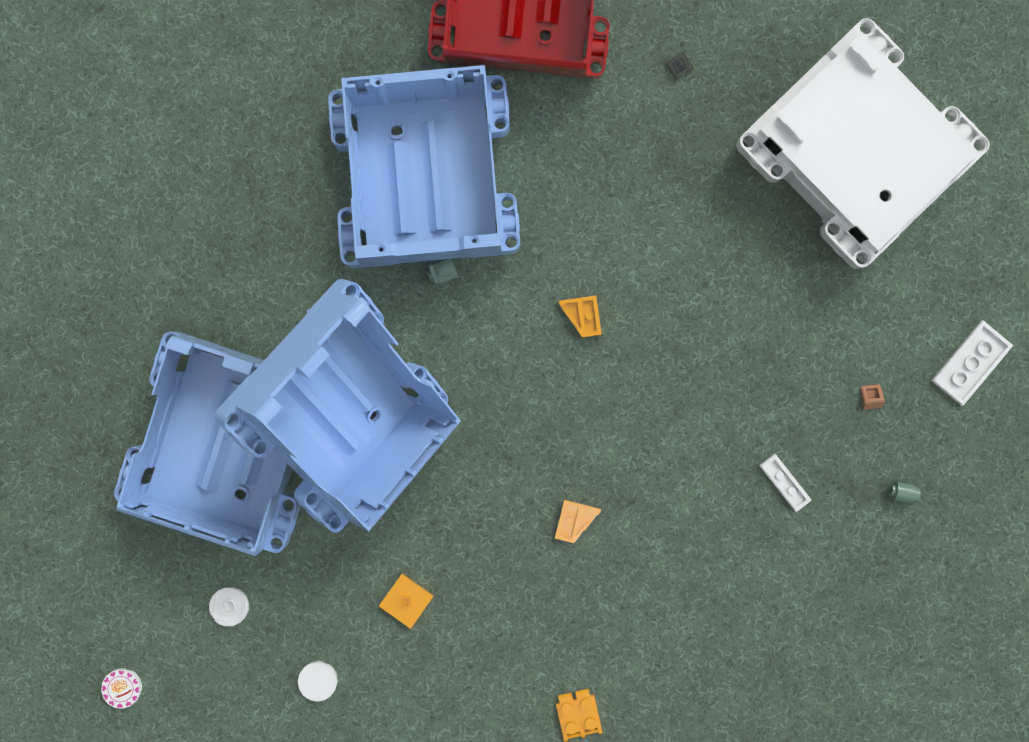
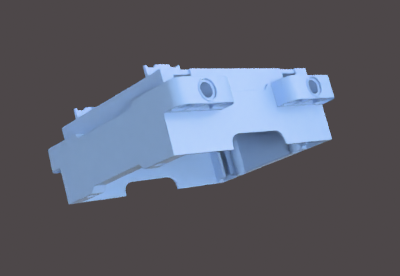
[328,65,520,269]

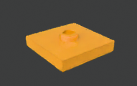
[379,573,434,629]

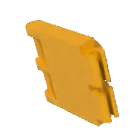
[556,688,603,742]

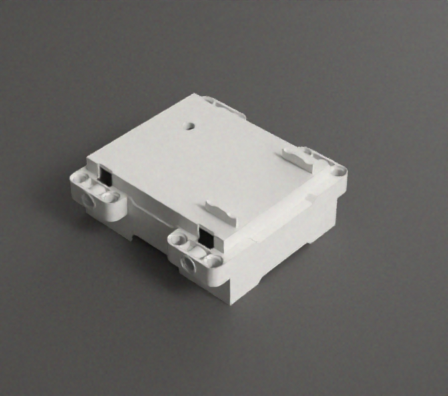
[736,18,990,269]

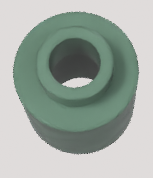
[888,481,921,504]

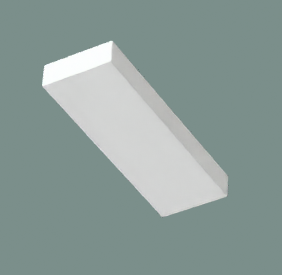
[759,454,811,512]

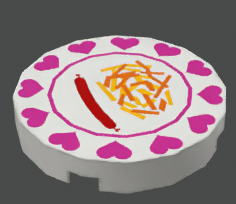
[101,668,142,709]

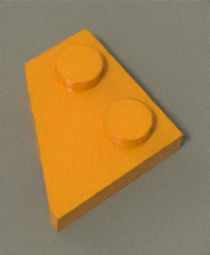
[558,296,602,337]

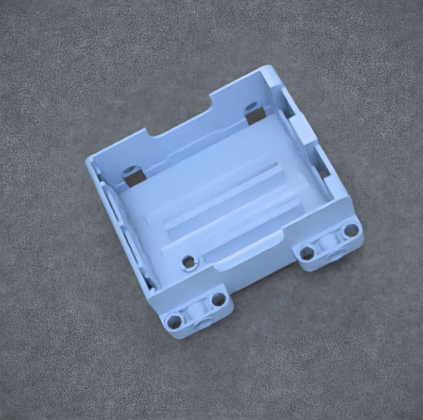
[214,279,461,533]
[114,332,301,556]

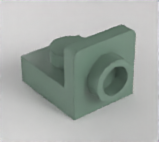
[427,259,458,285]

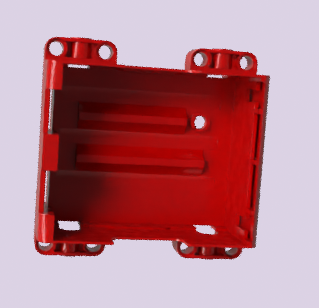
[428,0,610,79]

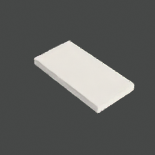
[931,320,1013,406]

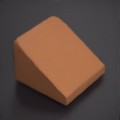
[860,384,885,410]

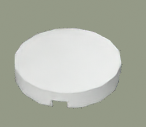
[209,587,249,626]
[298,661,338,701]

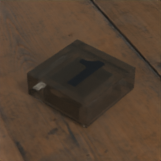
[666,52,693,80]

